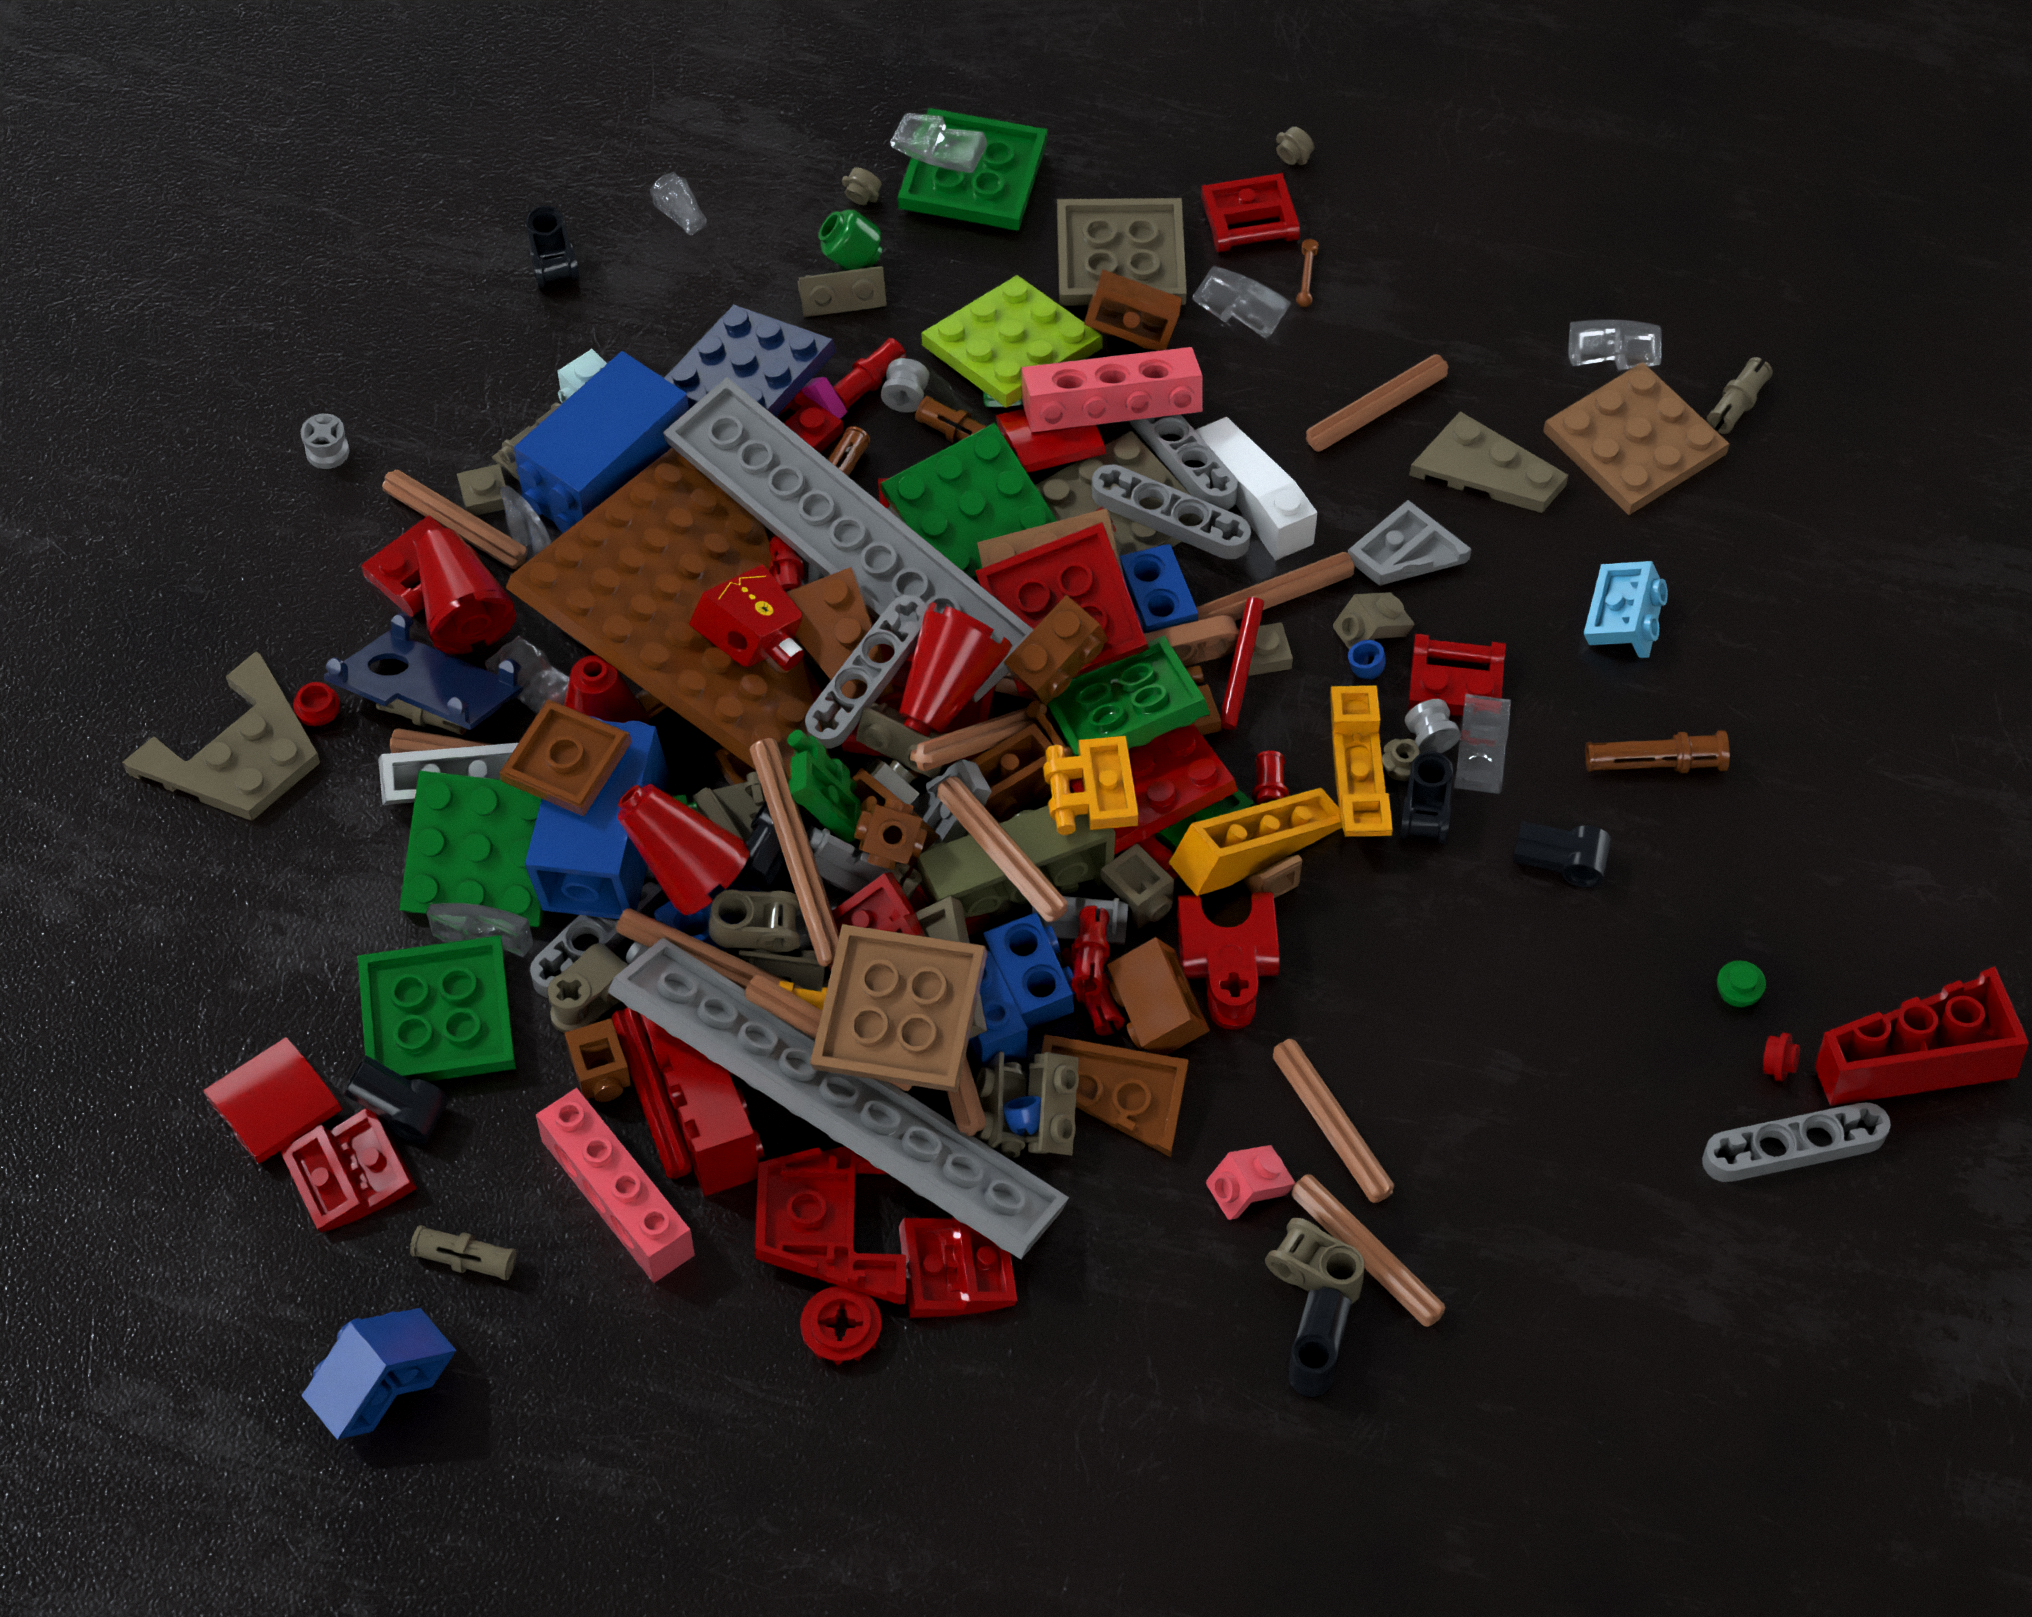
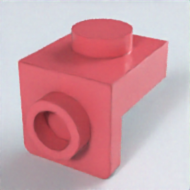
[1206,1145,1296,1220]

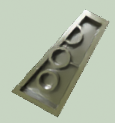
[917,805,1116,918]

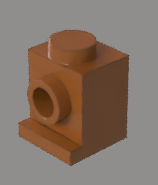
[564,1018,631,1102]

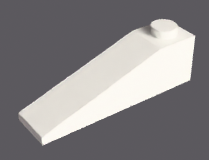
[1195,417,1317,561]
[378,743,518,805]

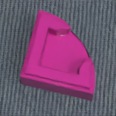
[802,377,847,419]

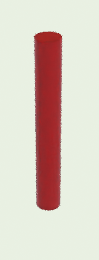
[1220,597,1265,730]

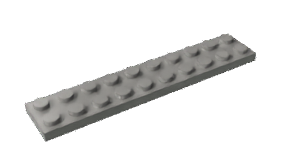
[663,377,1033,703]
[608,938,1069,1259]

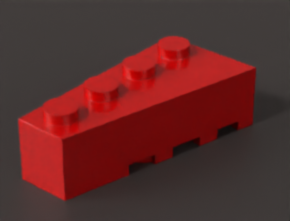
[1815,966,2029,1106]
[640,1014,765,1197]

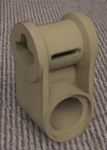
[708,889,800,952]
[547,943,628,1033]
[1265,1218,1364,1303]

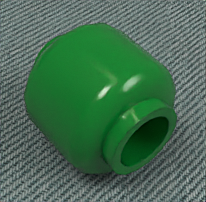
[819,209,882,271]

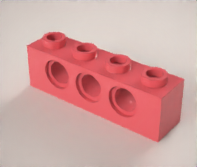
[1021,347,1203,432]
[535,1088,695,1283]

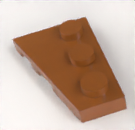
[786,567,896,699]
[1041,1034,1188,1157]

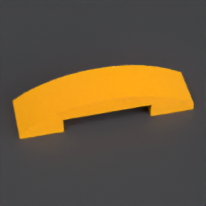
[1330,686,1393,837]

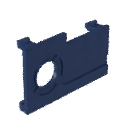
[324,613,523,730]

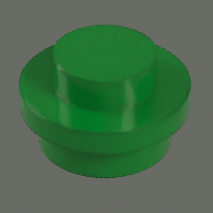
[1717,961,1766,1007]

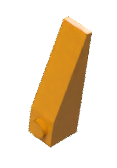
[1169,788,1342,896]

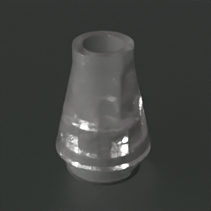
[650,173,707,235]

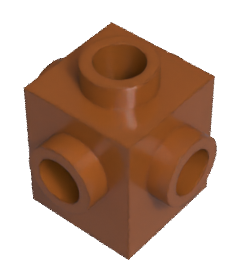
[854,798,927,870]

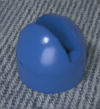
[1348,640,1386,680]
[1003,1096,1041,1136]

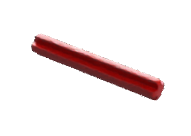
[612,1007,692,1179]

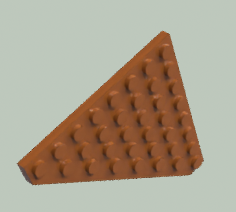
[506,448,829,780]

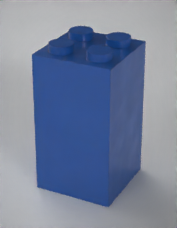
[514,351,689,533]
[525,716,670,919]

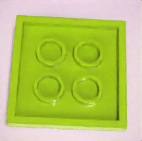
[921,275,1102,408]

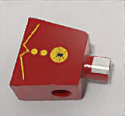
[689,564,804,671]

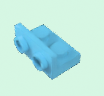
[1584,561,1668,658]

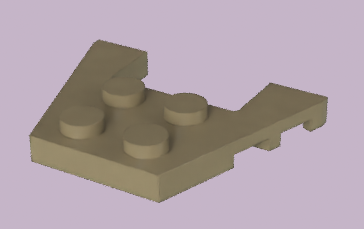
[122,651,320,821]

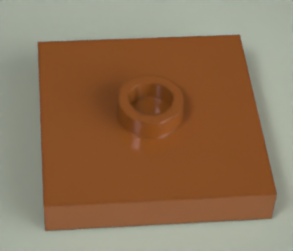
[499,699,632,817]

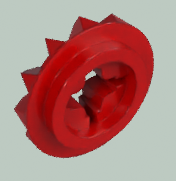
[800,1286,882,1366]

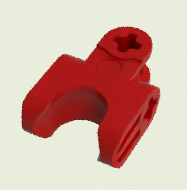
[1177,892,1279,1030]

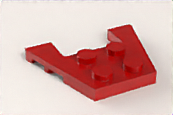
[755,1146,906,1304]

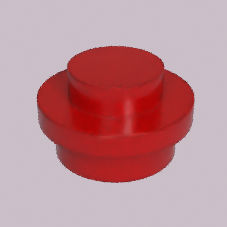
[293,682,340,726]
[1763,1032,1800,1082]

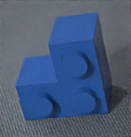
[302,1308,456,1440]

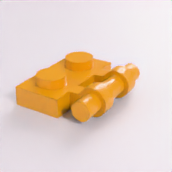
[1043,736,1139,835]

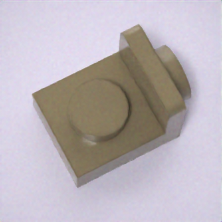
[1101,843,1174,929]

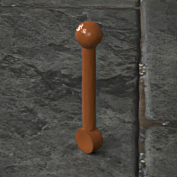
[1296,239,1319,308]
[1027,700,1074,757]

